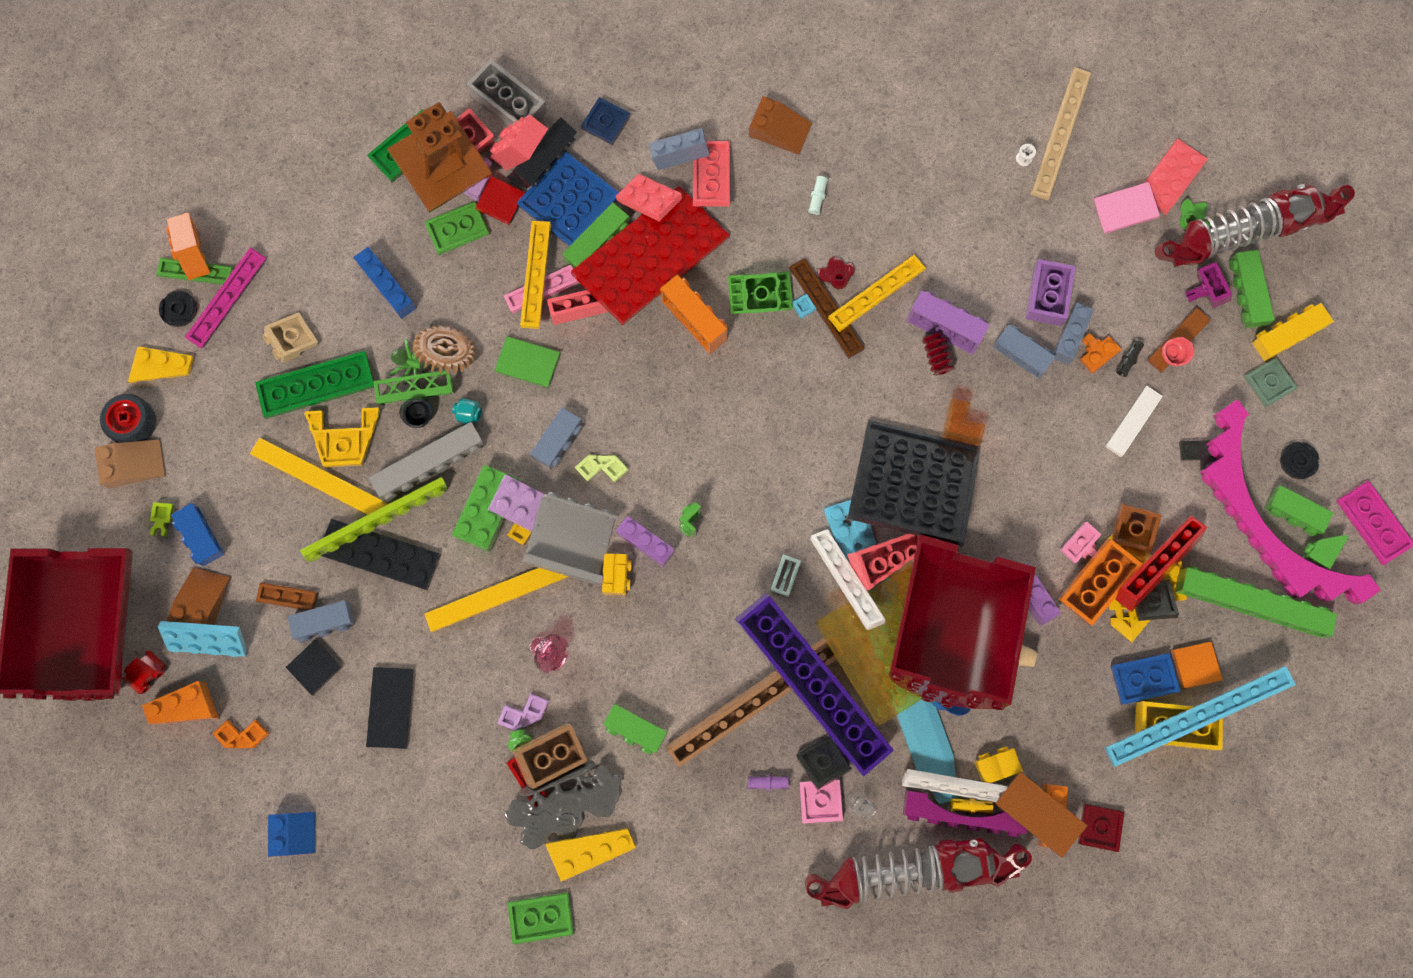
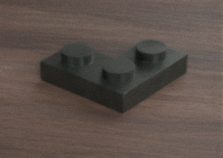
[1179,440,1217,470]

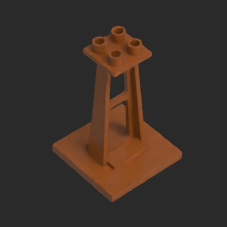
[387,102,492,213]

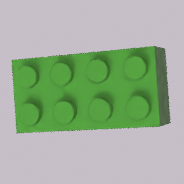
[452,465,520,553]

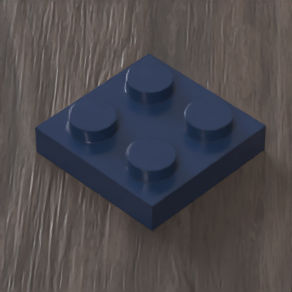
[581,97,630,145]

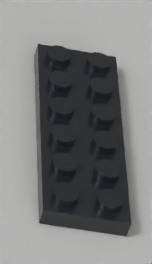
[321,519,441,590]

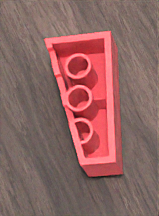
[847,533,919,590]

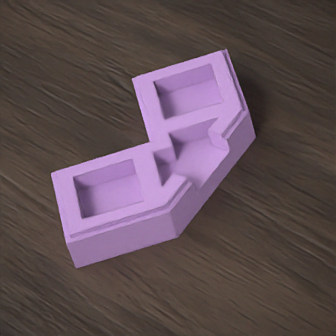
[497,694,549,731]

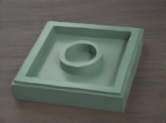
[1244,357,1298,408]

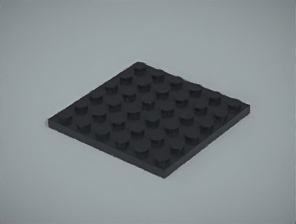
[847,420,980,547]

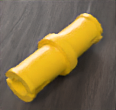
[950,798,993,814]

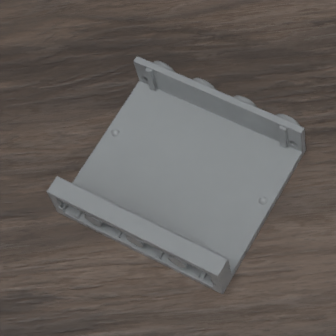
[523,492,619,585]

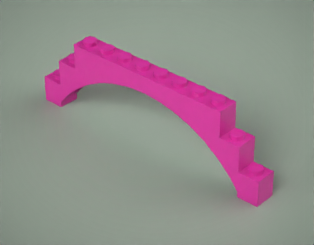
[1199,399,1381,604]

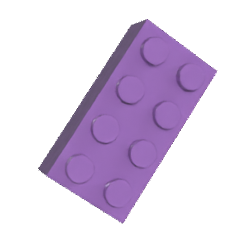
[906,290,990,355]

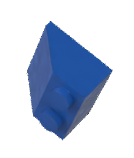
[268,812,315,857]

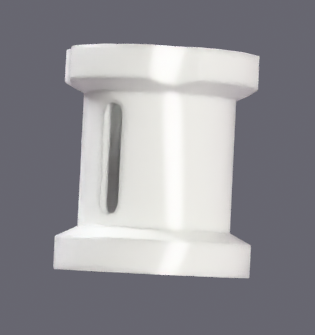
[1016,144,1036,166]

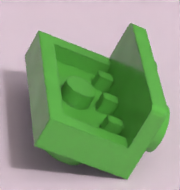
[679,502,701,538]

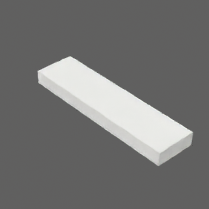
[1105,386,1163,457]

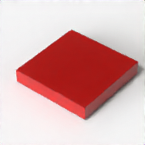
[475,176,525,225]

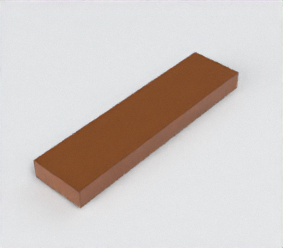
[1147,308,1211,373]

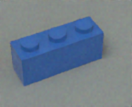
[171,503,225,566]

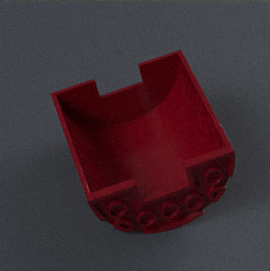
[889,535,1036,710]
[0,548,133,701]

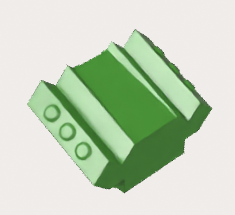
[728,271,793,314]

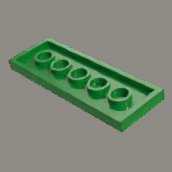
[255,351,374,419]

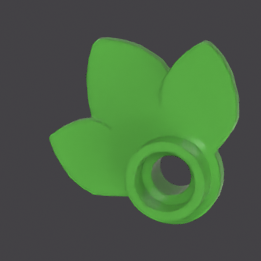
[1180,199,1212,230]

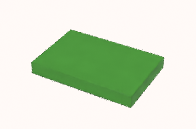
[425,201,489,255]
[494,336,560,388]
[507,892,574,944]

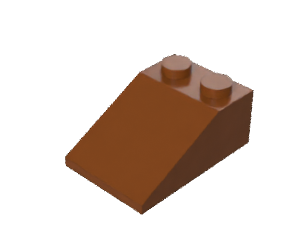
[749,96,812,155]
[166,567,231,625]

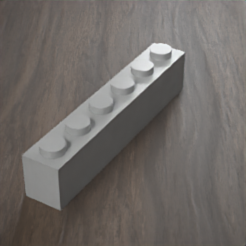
[369,422,484,502]

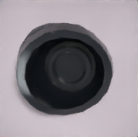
[399,397,433,428]

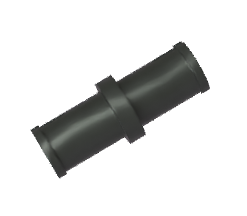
[1116,340,1144,377]

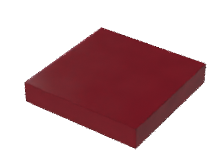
[1078,804,1125,852]

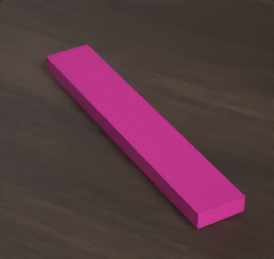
[184,247,266,348]

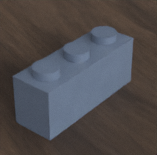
[649,128,710,170]
[1053,302,1094,365]
[993,325,1056,379]
[530,407,583,469]
[287,600,355,643]

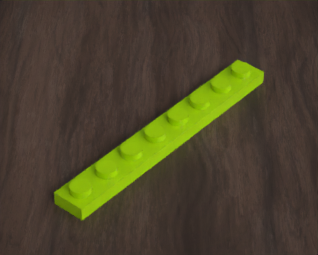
[300,477,448,563]

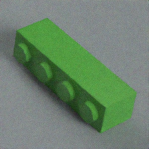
[562,202,630,269]
[1229,250,1275,328]

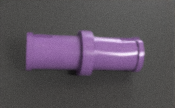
[748,775,789,791]

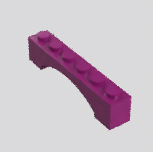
[902,790,1026,837]

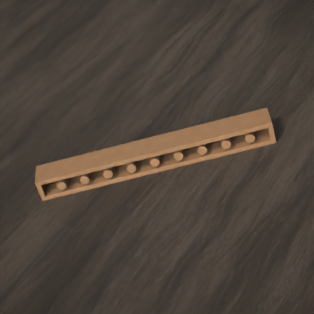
[665,635,844,767]

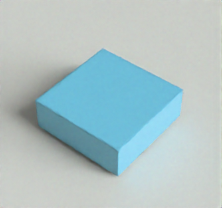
[792,294,817,319]

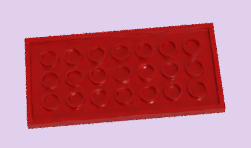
[571,186,730,325]

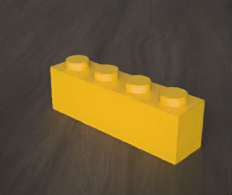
[1252,303,1334,362]

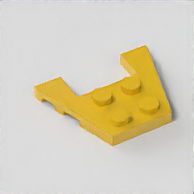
[305,407,380,468]

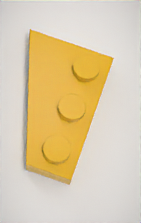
[128,346,194,383]

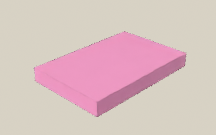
[1094,182,1160,234]

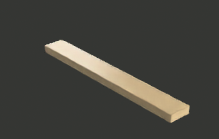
[1031,67,1091,200]

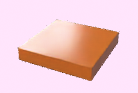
[1172,642,1223,689]

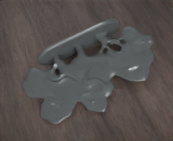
[504,761,621,850]

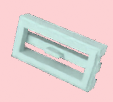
[770,555,801,597]

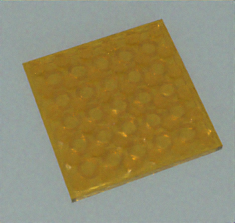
[815,567,921,726]

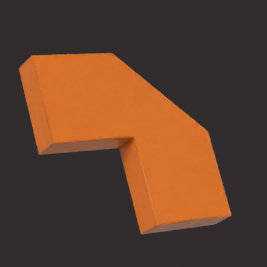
[213,720,269,748]

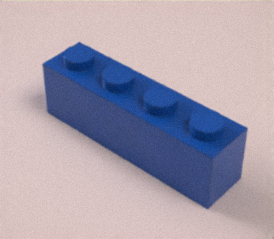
[353,247,416,319]

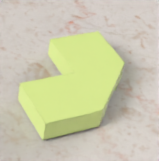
[575,455,629,483]

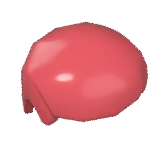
[1162,337,1194,366]

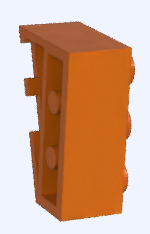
[166,212,210,280]
[142,681,219,725]

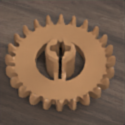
[413,325,476,375]

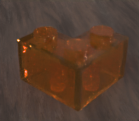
[941,398,985,446]

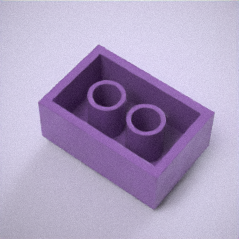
[1025,259,1076,326]

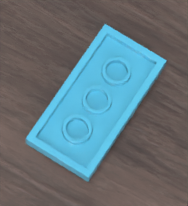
[158,621,247,657]

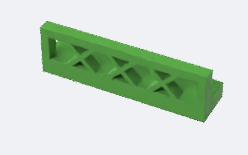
[373,370,455,404]

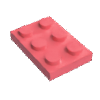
[616,174,682,221]

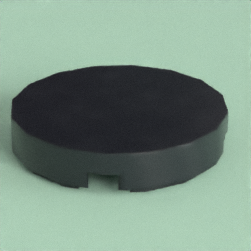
[158,291,197,327]
[1280,442,1319,480]

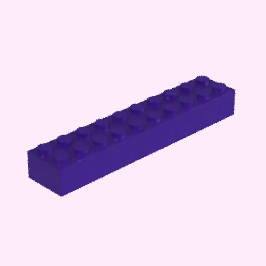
[734,594,894,776]

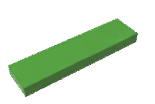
[156,258,234,285]

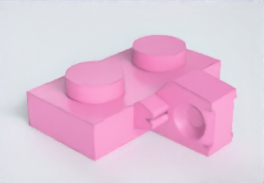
[1060,522,1101,563]

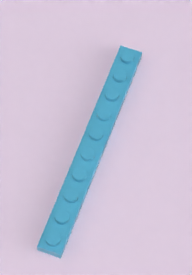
[1104,666,1296,767]

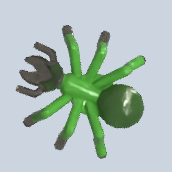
[389,339,436,387]

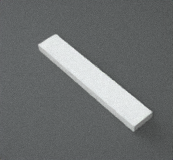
[810,529,885,631]
[902,769,1008,802]

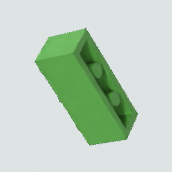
[1264,485,1333,536]
[603,704,668,755]

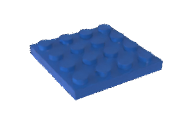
[517,150,619,246]

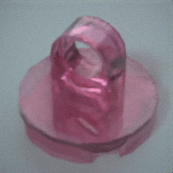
[529,634,568,673]

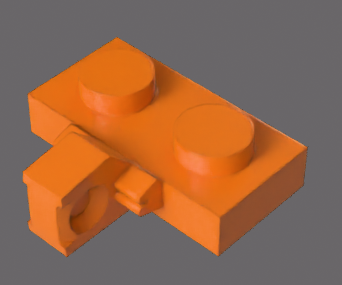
[1080,333,1122,374]

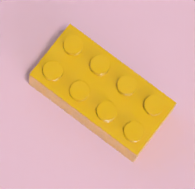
[1134,701,1223,751]

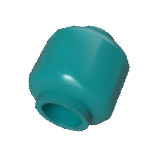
[452,398,482,425]

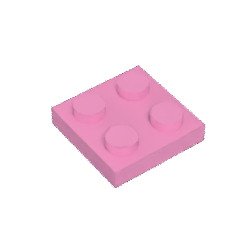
[799,780,843,823]

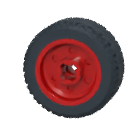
[100,394,156,443]

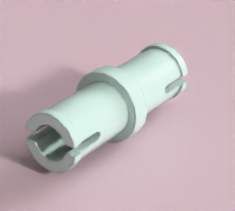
[808,176,828,215]

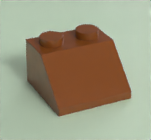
[1112,503,1162,552]

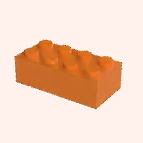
[660,274,727,354]
[1057,539,1143,626]

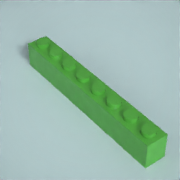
[1175,566,1337,638]

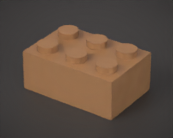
[512,724,587,789]

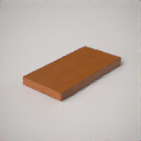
[995,772,1087,858]

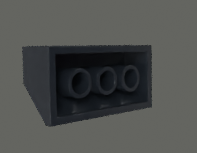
[507,117,577,189]

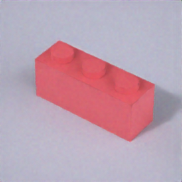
[547,290,608,325]

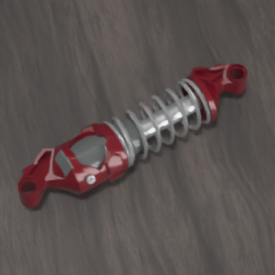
[1155,184,1355,268]
[805,838,1032,909]

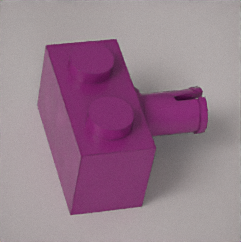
[1185,262,1232,309]

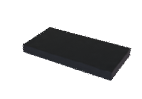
[366,667,414,749]

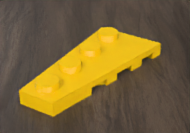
[545,828,636,882]

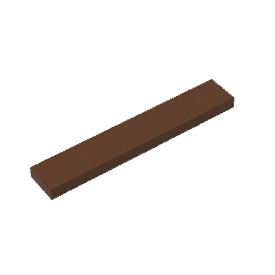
[789,258,865,359]

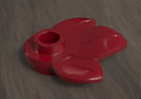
[817,257,855,289]

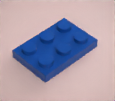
[1110,653,1180,705]

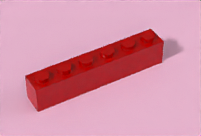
[1115,516,1208,612]

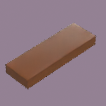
[256,582,318,610]

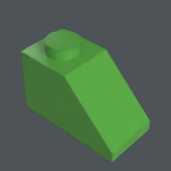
[1303,535,1348,570]

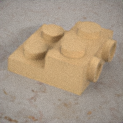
[263,312,318,363]

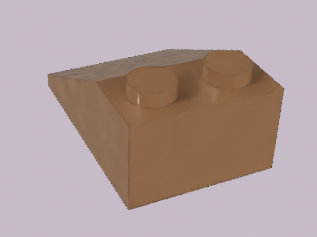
[95,440,165,488]

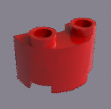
[121,651,167,695]

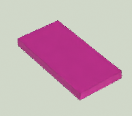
[1336,481,1413,565]

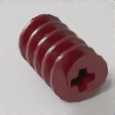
[922,333,955,376]

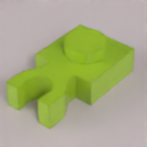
[150,502,175,537]

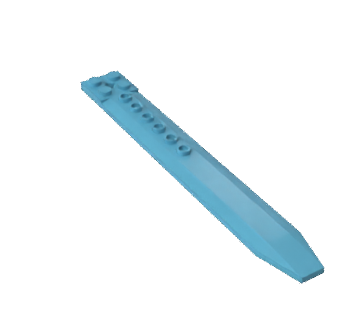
[824,500,958,804]

